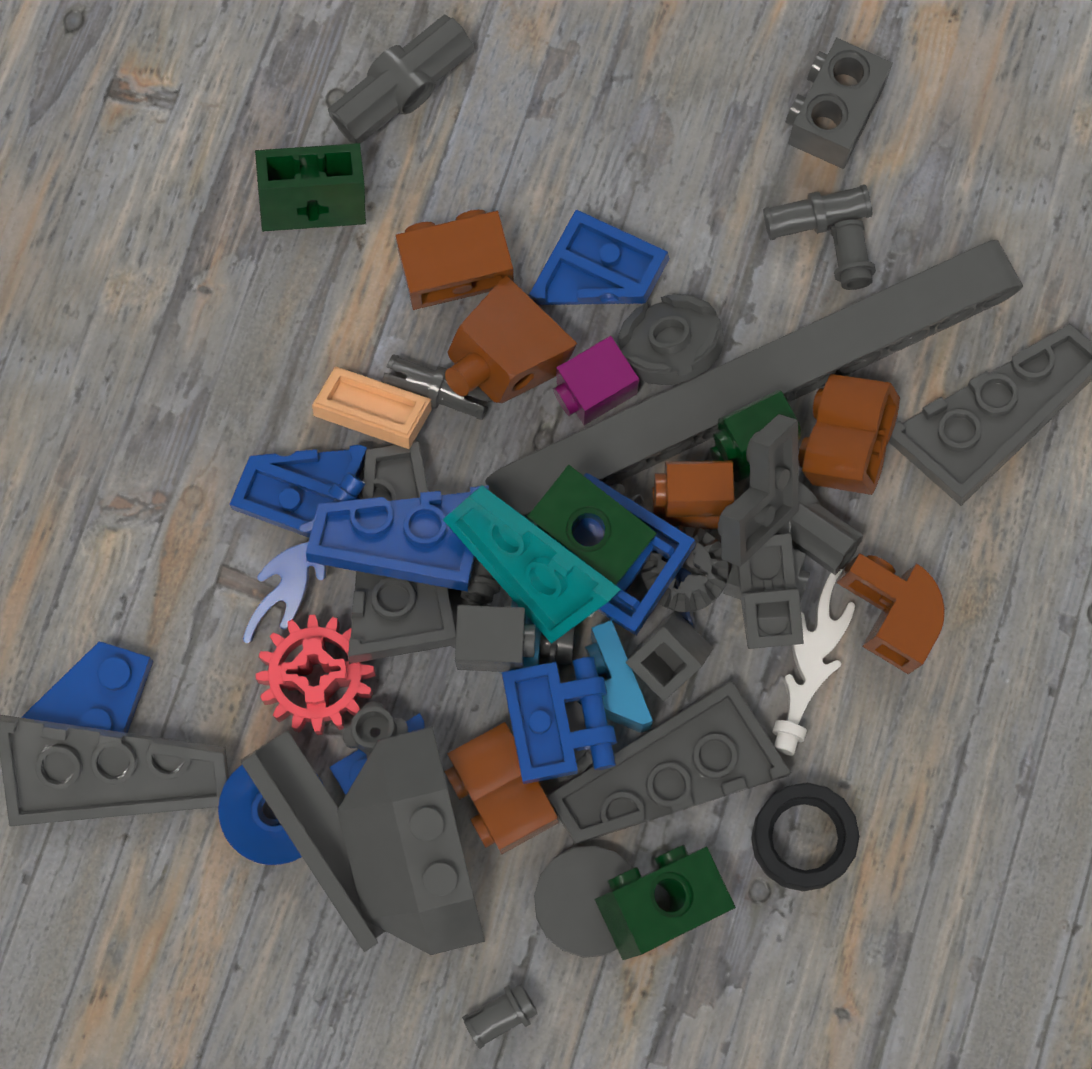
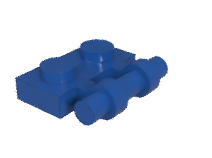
[502,657,617,784]

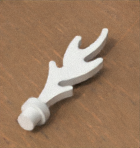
[772,569,855,756]

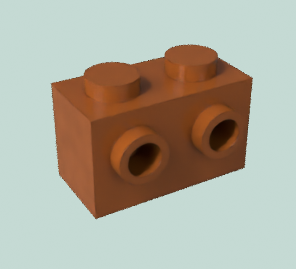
[395,209,514,310]

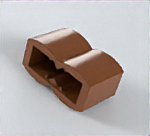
[798,374,900,495]
[652,460,734,529]
[444,722,559,855]

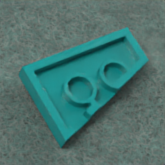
[442,485,621,644]

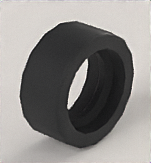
[751,783,860,892]

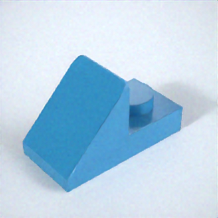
[577,620,653,733]

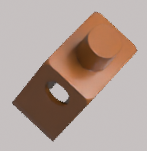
[445,275,577,404]

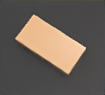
[312,366,432,449]

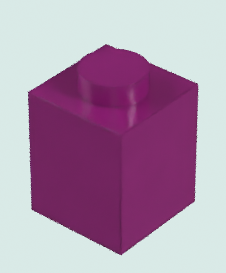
[553,336,639,426]

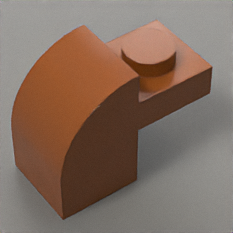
[837,553,945,674]

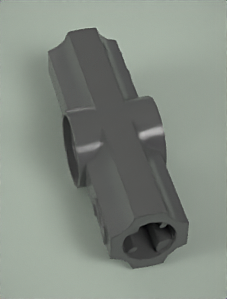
[328,14,474,144]

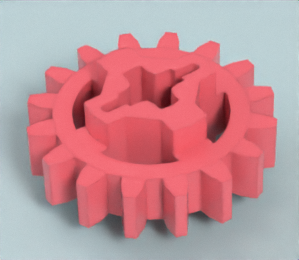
[256,615,376,735]

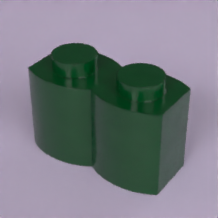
[710,390,801,482]

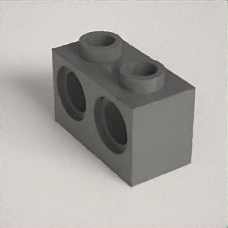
[785,37,893,169]

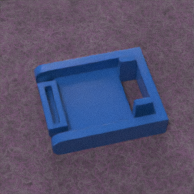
[572,473,696,636]

